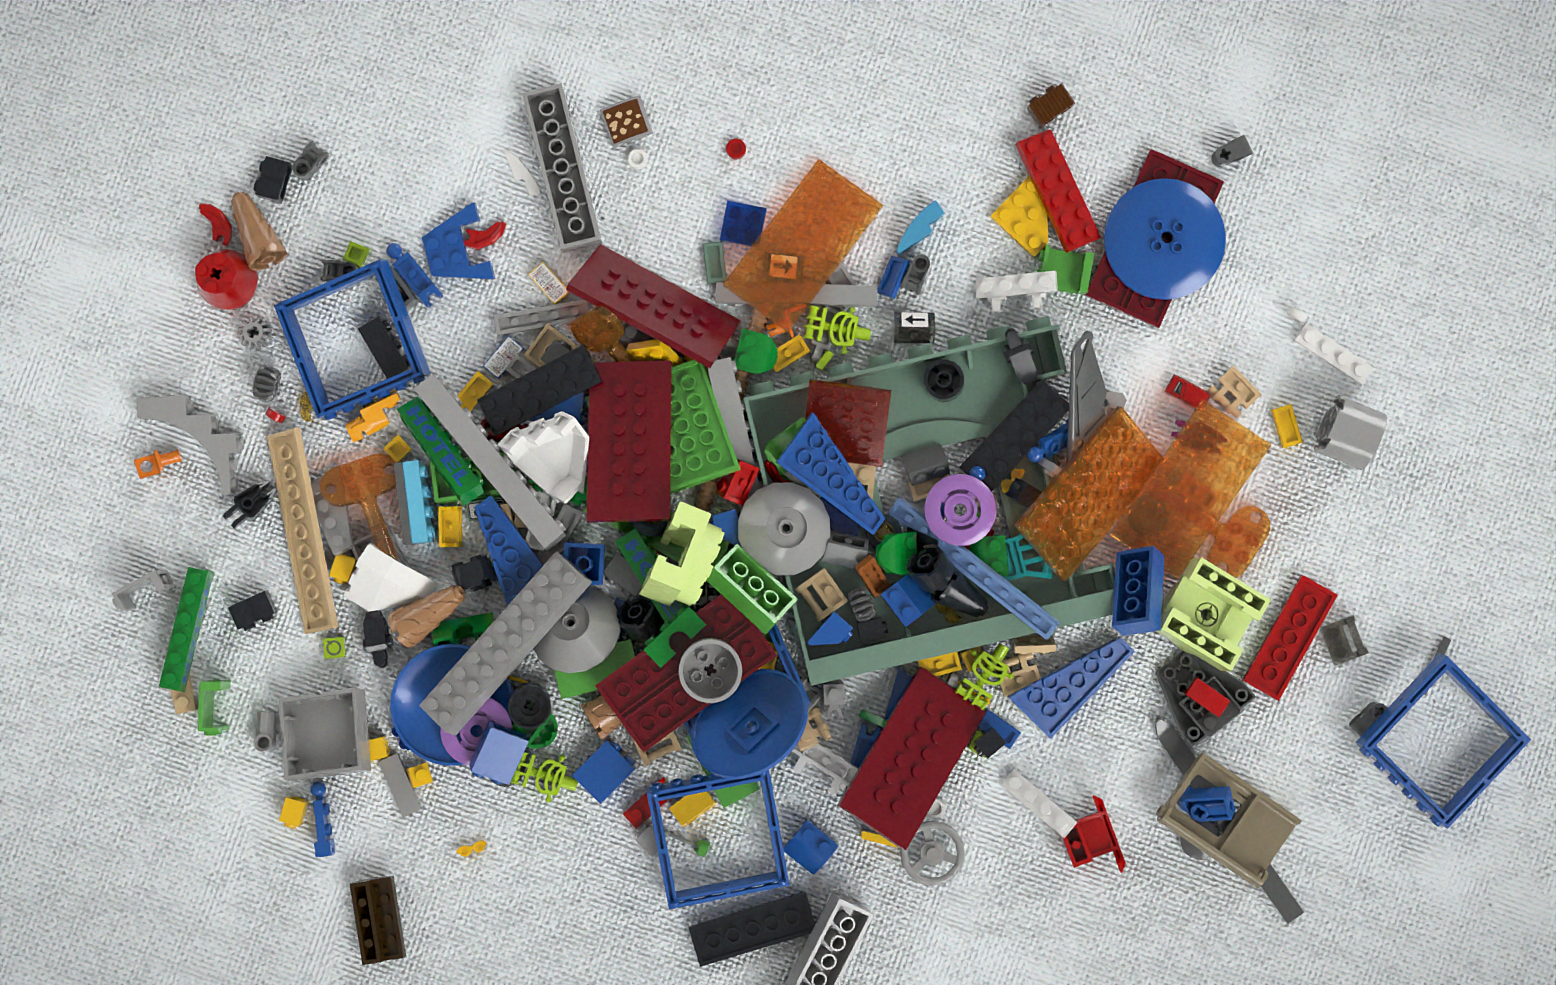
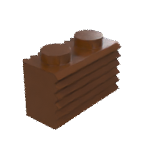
[1027,83,1075,128]

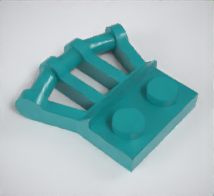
[1002,528,1053,581]

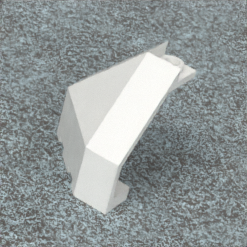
[497,411,589,504]
[344,543,438,612]

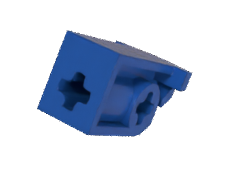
[1177,786,1235,822]

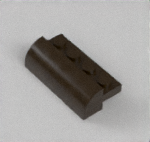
[350,875,407,965]

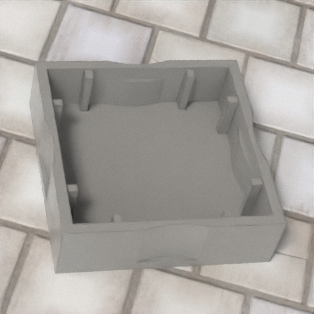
[278,687,371,781]

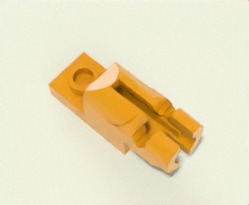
[345,389,400,442]

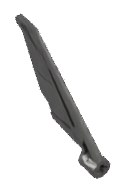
[1064,331,1107,482]

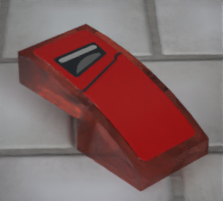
[1164,374,1212,413]

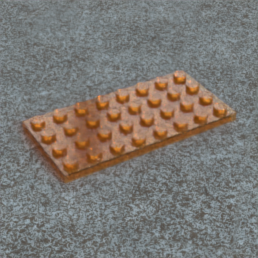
[723,159,884,332]
[1109,399,1272,579]
[1014,406,1167,581]

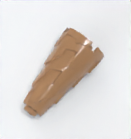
[231,192,287,271]
[388,585,465,648]
[580,695,622,740]

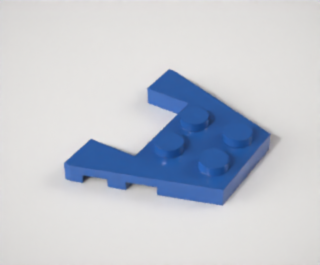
[422,203,496,280]

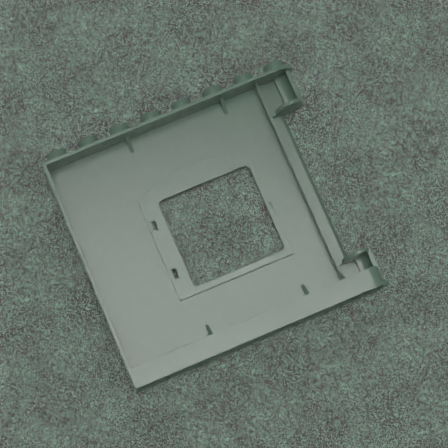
[744,316,1115,686]

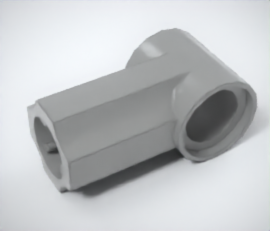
[253,712,276,752]

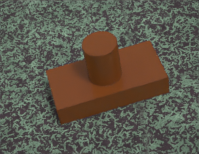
[854,554,891,598]

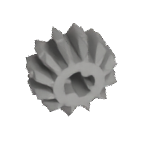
[238,316,273,350]

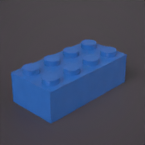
[1112,546,1165,636]

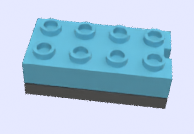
[394,460,437,545]

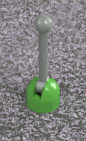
[664,829,711,857]

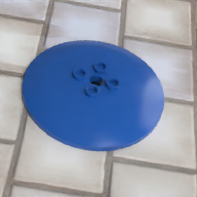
[1104,179,1226,300]
[390,644,513,766]
[691,669,808,779]

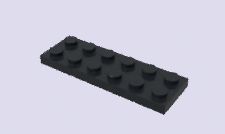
[477,345,603,436]
[959,379,1069,492]
[688,891,815,967]

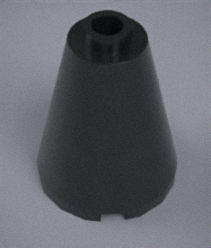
[930,567,988,618]

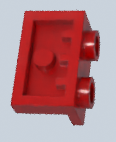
[715,459,760,506]

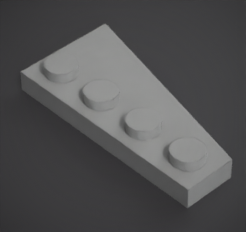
[311,467,354,556]

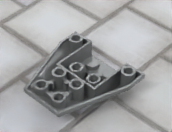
[1155,651,1256,748]

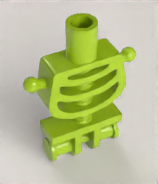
[803,306,871,355]
[955,643,1014,710]
[511,752,578,803]

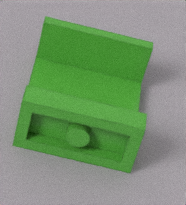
[1036,245,1094,295]
[764,416,806,481]
[198,680,231,736]

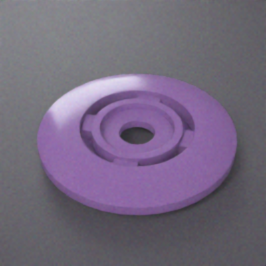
[924,474,996,546]
[440,698,513,765]

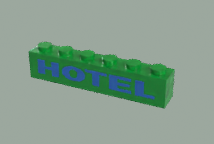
[397,396,484,506]
[615,529,691,623]
[159,567,214,692]

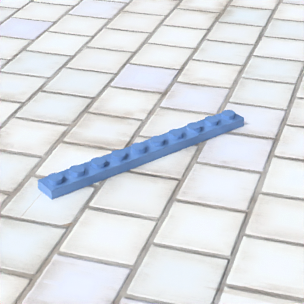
[888,497,1060,640]

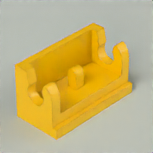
[438,506,463,547]
[669,791,717,827]

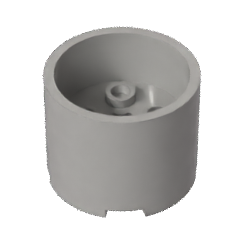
[1314,395,1387,470]
[679,638,742,703]

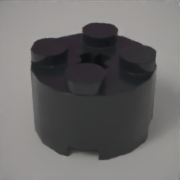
[924,359,964,403]
[906,544,955,592]
[451,555,497,594]
[617,595,665,642]

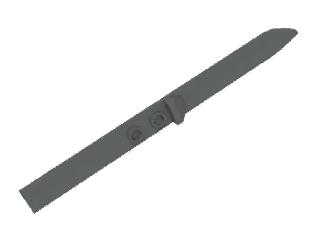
[1155,717,1304,924]

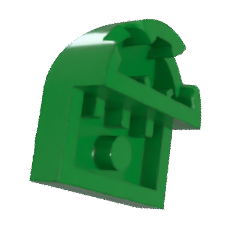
[734,328,778,374]
[876,532,917,575]
[968,535,1009,576]
[512,701,558,749]

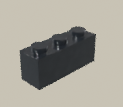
[358,316,411,379]

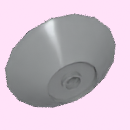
[738,482,830,575]
[533,587,621,673]

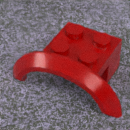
[1063,795,1126,873]

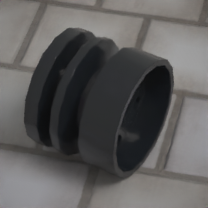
[508,682,551,729]

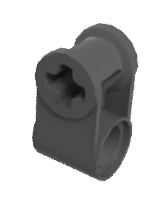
[1211,135,1253,167]
[292,141,329,181]
[900,254,930,295]
[320,260,359,282]
[1349,702,1387,737]

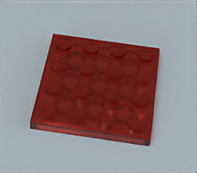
[805,379,892,467]

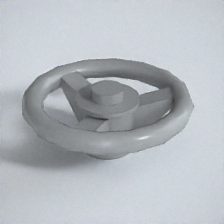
[900,820,965,886]

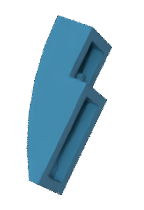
[896,200,945,256]

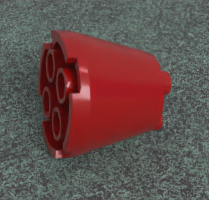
[195,249,259,310]

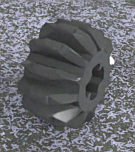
[252,366,281,401]
[848,586,876,622]

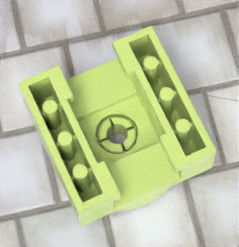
[640,501,725,606]
[1156,557,1271,671]

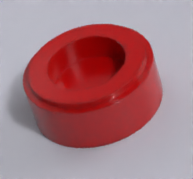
[726,138,746,160]
[265,407,287,423]

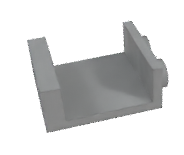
[111,570,176,611]

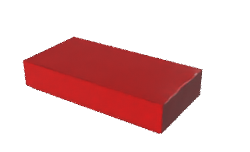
[1184,677,1230,717]

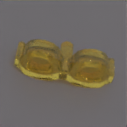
[300,392,313,422]
[936,603,962,623]

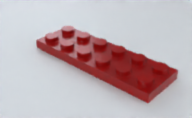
[1015,129,1101,253]
[1242,575,1338,701]

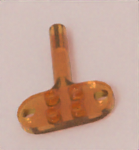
[570,306,636,362]
[320,453,400,562]
[1149,481,1270,578]

